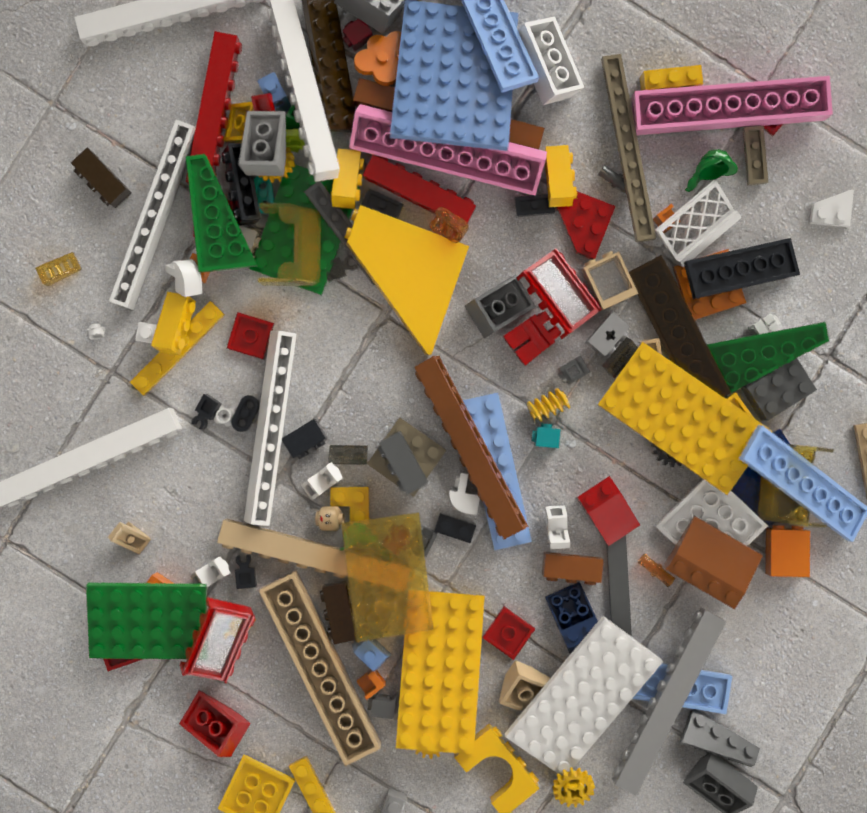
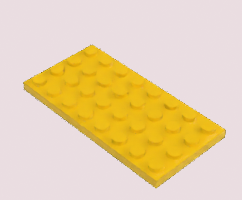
[598,342,773,495]
[396,590,485,754]

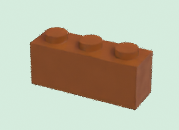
[542,552,604,585]

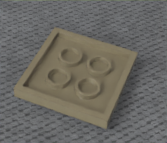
[367,417,446,497]

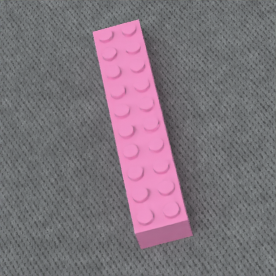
[631,76,833,135]
[349,104,547,196]

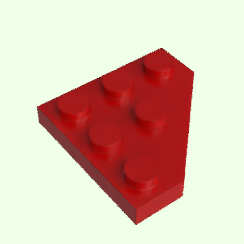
[556,191,616,260]

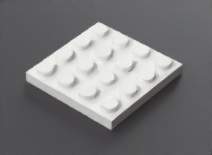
[656,479,768,546]

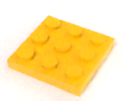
[218,754,295,813]

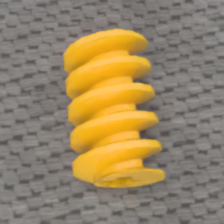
[527,388,570,424]

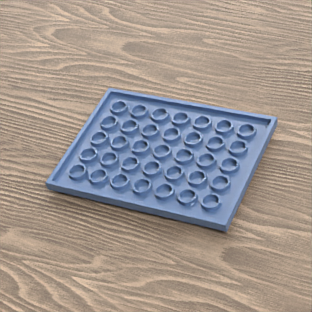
[390,0,518,151]

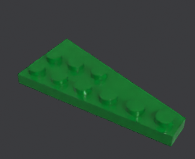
[186,154,258,273]
[707,321,829,393]

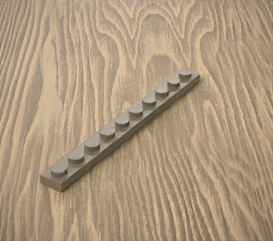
[601,54,656,242]

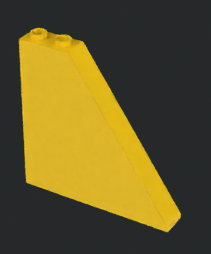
[344,205,469,355]

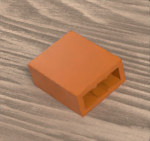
[765,525,810,577]

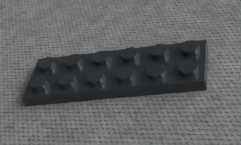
[684,238,800,300]

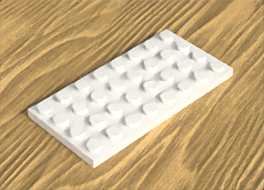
[504,616,663,775]

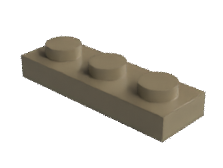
[742,126,768,186]

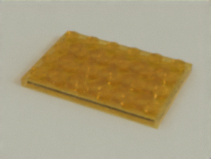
[341,512,434,642]

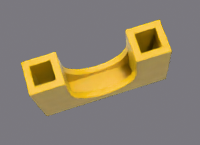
[454,723,539,813]

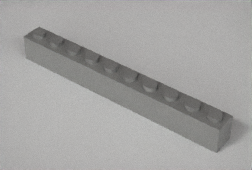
[612,608,727,796]

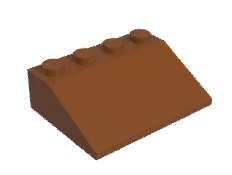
[664,516,763,610]

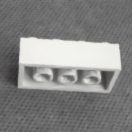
[518,17,584,105]

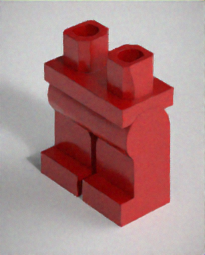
[503,311,562,366]

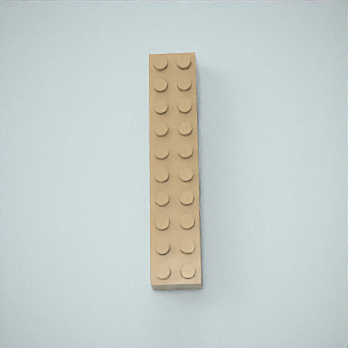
[259,570,381,766]

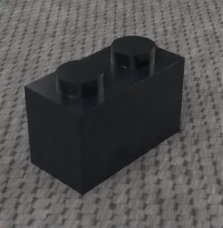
[282,419,327,460]

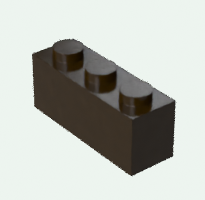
[71,147,132,208]
[320,580,358,645]

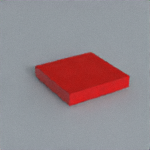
[226,312,275,360]
[482,606,536,660]

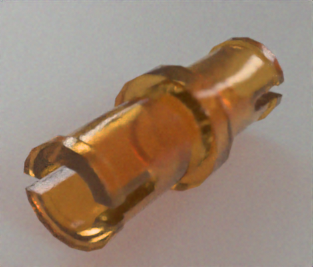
[637,553,675,587]

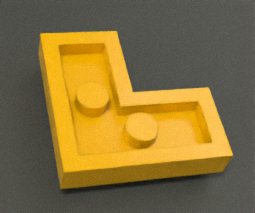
[330,487,369,525]

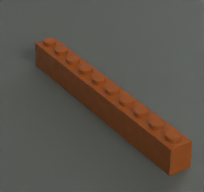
[353,78,545,150]
[414,356,528,539]

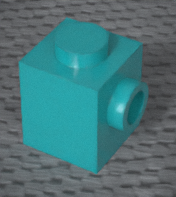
[531,423,561,448]

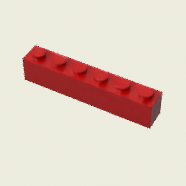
[363,155,476,229]

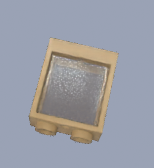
[581,251,638,311]

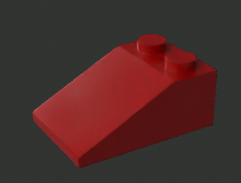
[576,476,640,546]
[179,690,251,757]

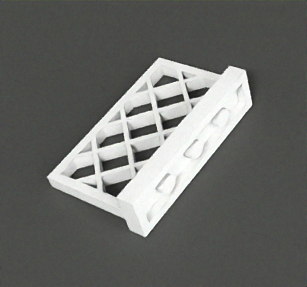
[655,180,742,267]

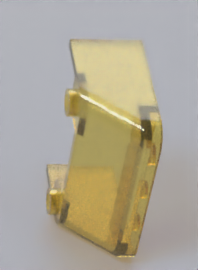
[258,203,322,286]
[758,444,834,528]

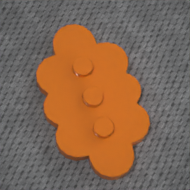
[354,31,401,86]

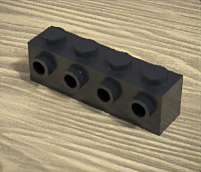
[221,143,261,226]

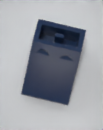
[545,582,598,654]

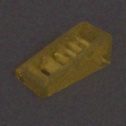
[35,252,82,286]

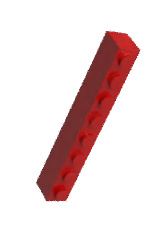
[185,31,242,184]

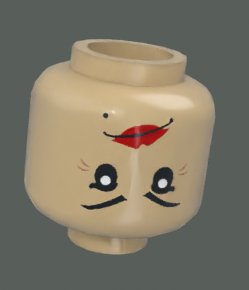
[315,506,345,531]

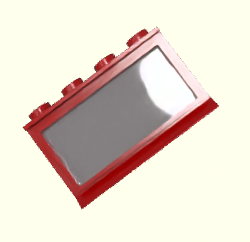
[516,248,602,339]
[179,597,255,683]

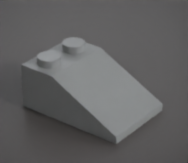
[239,111,286,176]

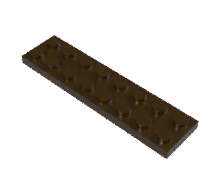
[302,0,355,133]
[629,255,731,397]

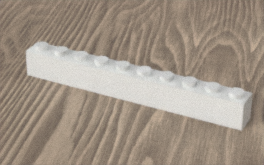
[74,0,264,46]
[267,0,340,182]
[109,120,196,310]
[244,331,297,526]
[0,408,182,508]

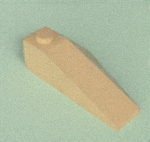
[499,660,550,710]

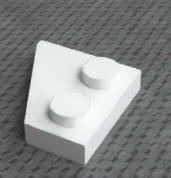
[810,190,854,227]

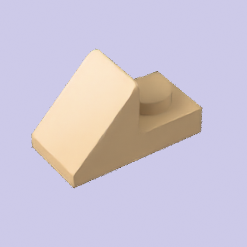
[108,522,151,554]

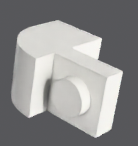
[165,259,202,297]
[301,462,343,501]
[449,472,480,515]
[546,505,570,549]
[190,556,230,587]

